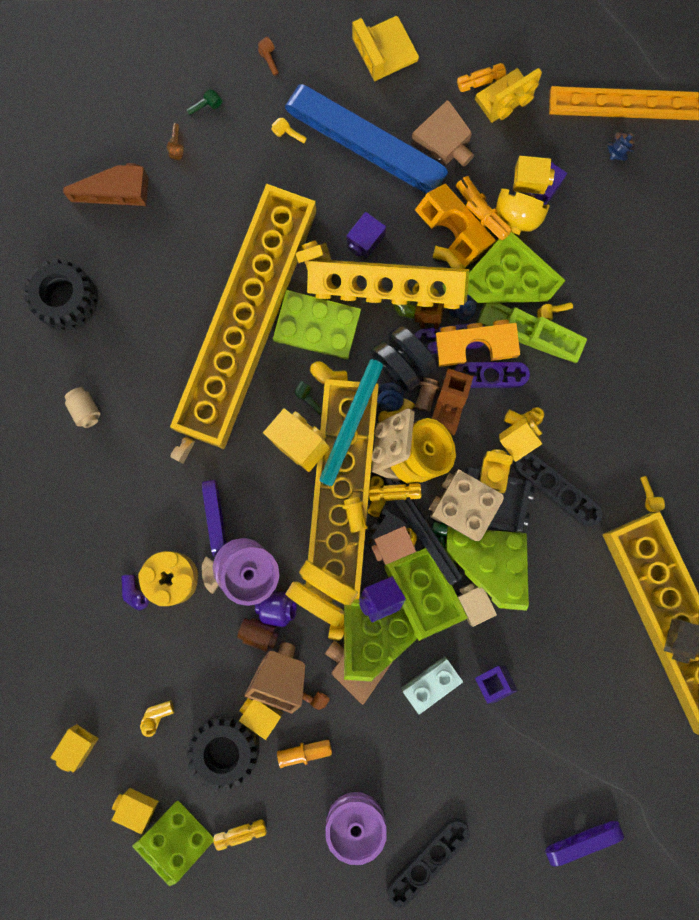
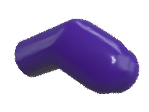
[121,575,149,610]

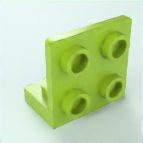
[132,801,214,886]

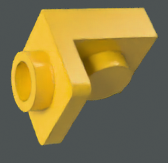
[479,449,513,493]

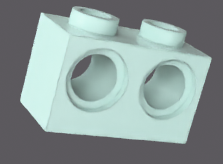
[401,656,463,714]

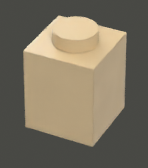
[457,583,497,627]

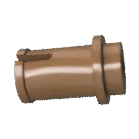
[414,377,440,412]

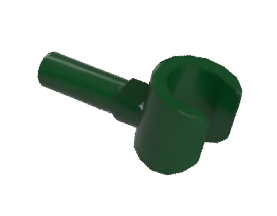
[186,90,223,115]
[295,381,322,415]
[432,521,447,548]

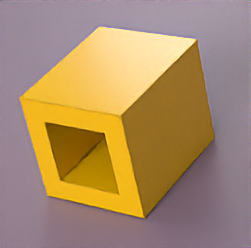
[513,156,555,194]
[499,417,543,462]
[239,698,283,740]
[50,724,99,772]
[112,788,159,834]

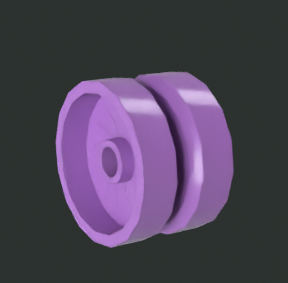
[212,538,279,606]
[326,792,386,865]

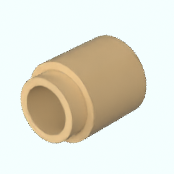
[65,387,101,428]

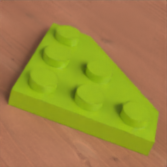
[468,232,566,303]
[446,527,529,611]
[344,599,418,682]

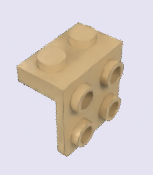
[371,409,414,482]
[429,469,504,541]

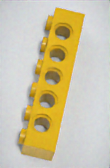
[307,259,469,309]

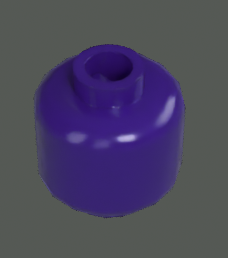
[255,591,297,627]

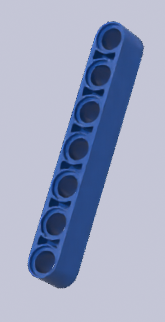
[285,84,448,194]

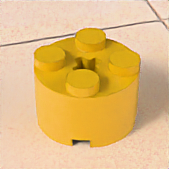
[139,552,198,606]

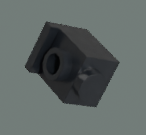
[368,509,406,546]

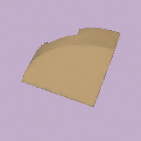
[170,437,195,464]
[202,557,219,594]

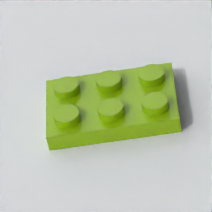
[273,290,361,360]
[384,548,468,641]

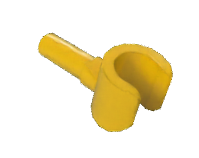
[271,118,307,143]
[537,303,573,321]
[640,476,665,512]
[328,617,344,641]

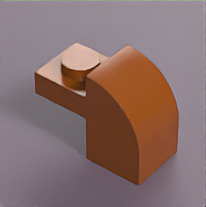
[432,369,474,435]

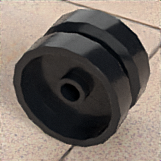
[371,325,437,393]

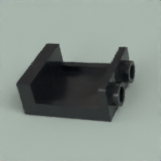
[465,467,535,533]

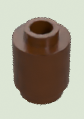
[237,618,279,652]

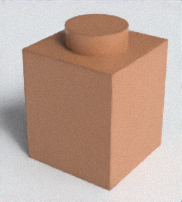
[371,526,416,565]

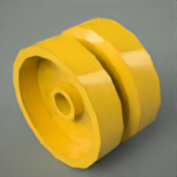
[391,418,456,484]
[285,560,358,627]

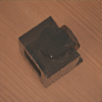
[664,619,699,664]

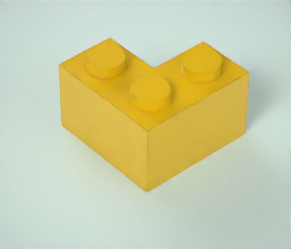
[263,408,330,472]

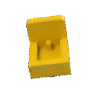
[296,240,332,270]

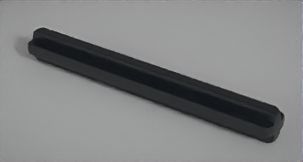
[380,475,463,585]

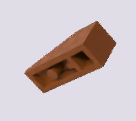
[63,163,149,206]

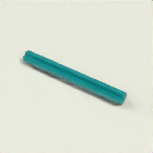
[320,359,383,486]

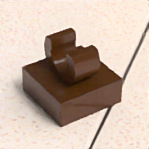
[415,302,445,329]

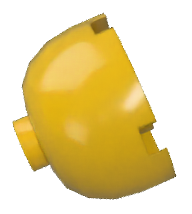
[496,189,550,235]

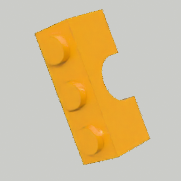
[415,183,496,267]
[435,320,520,367]

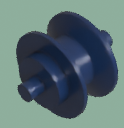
[607,133,636,161]
[448,294,477,320]
[377,382,404,411]

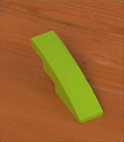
[476,303,587,363]

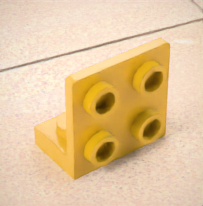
[352,16,419,82]
[475,68,542,123]

